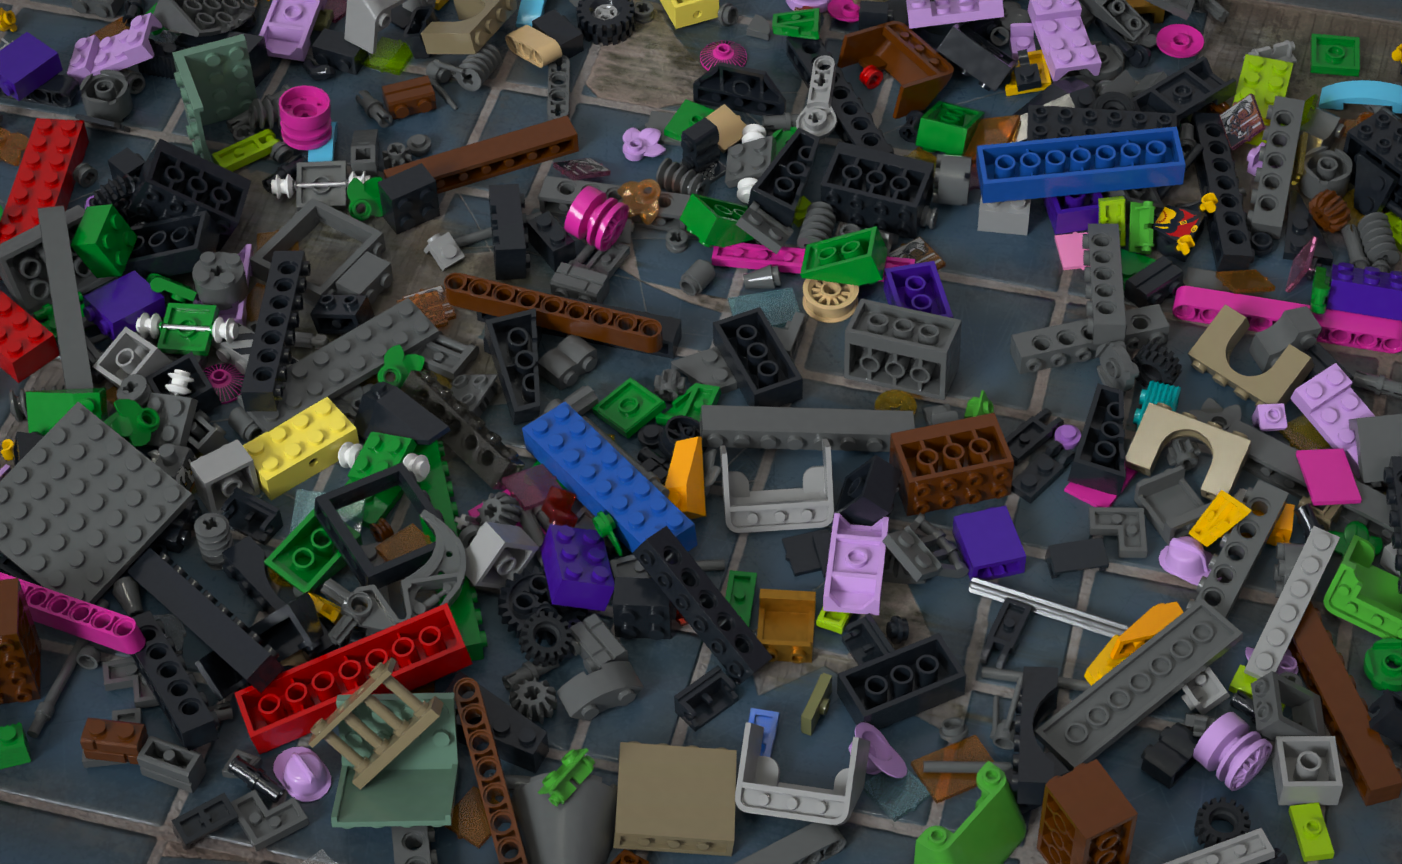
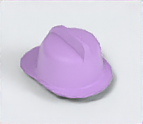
[1159,536,1222,586]
[849,722,907,778]
[273,747,331,802]

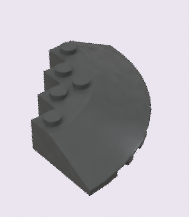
[153,0,258,37]

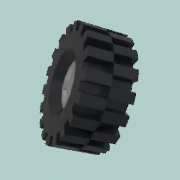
[576,0,636,46]

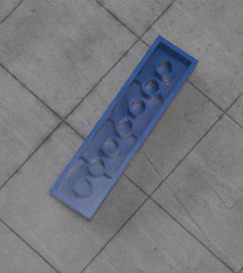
[976,127,1186,203]
[522,402,698,553]

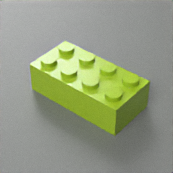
[1227,54,1293,146]

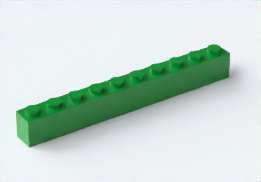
[413,440,488,661]

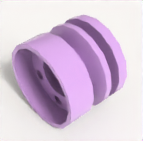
[1193,712,1273,791]

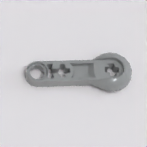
[796,55,837,139]

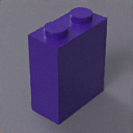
[0,32,63,101]
[83,270,166,341]
[952,505,1026,581]

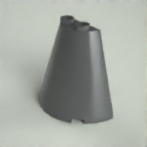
[511,772,617,864]

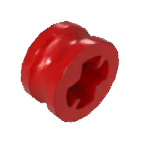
[859,65,883,89]

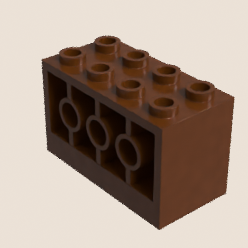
[889,413,1014,516]
[0,578,41,705]
[1037,759,1138,864]

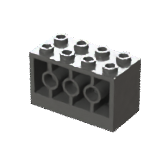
[844,299,962,400]

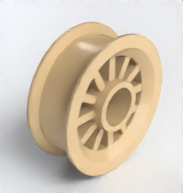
[803,279,859,323]

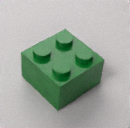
[70,204,138,278]

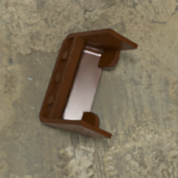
[837,21,954,119]

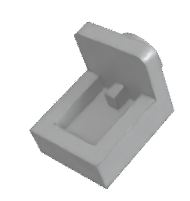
[423,232,465,271]

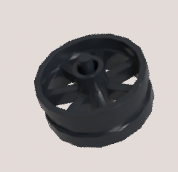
[658,415,707,460]

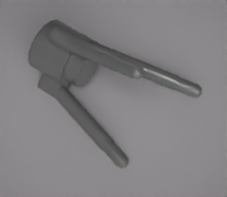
[426,59,464,110]
[990,675,1024,750]

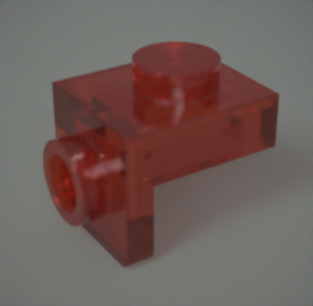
[541,485,578,527]

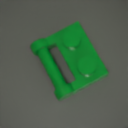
[146,273,197,303]

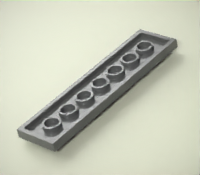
[237,298,439,433]
[1035,598,1243,771]

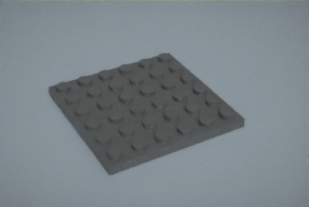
[0,402,195,604]

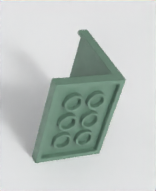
[172,34,257,163]
[331,693,460,829]

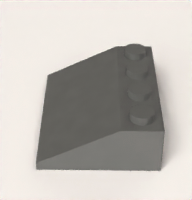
[0,205,116,318]

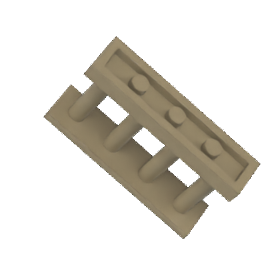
[308,658,444,790]

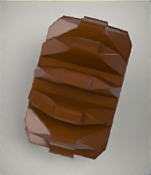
[1309,189,1351,233]

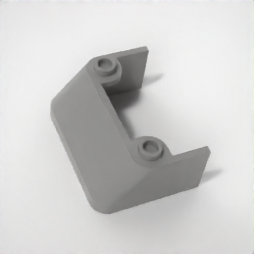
[344,0,436,54]
[720,439,834,533]
[735,722,870,826]

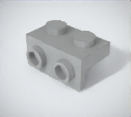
[1181,667,1230,715]

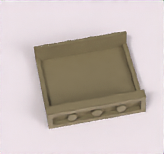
[613,741,737,856]

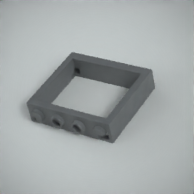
[250,198,386,307]

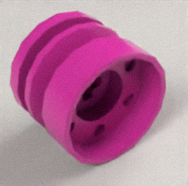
[279,85,332,150]
[564,185,629,252]

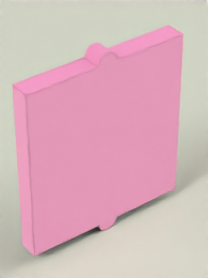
[1054,232,1088,270]

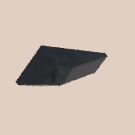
[998,76,1096,143]
[354,381,451,445]

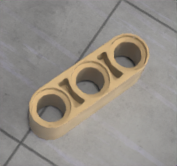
[505,25,562,68]

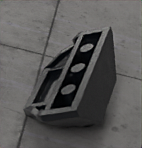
[693,62,786,116]

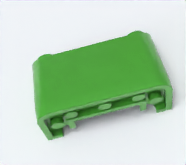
[1323,534,1402,640]
[914,761,1026,864]

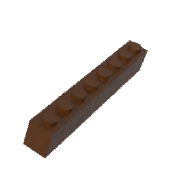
[383,115,579,194]
[1288,600,1402,806]

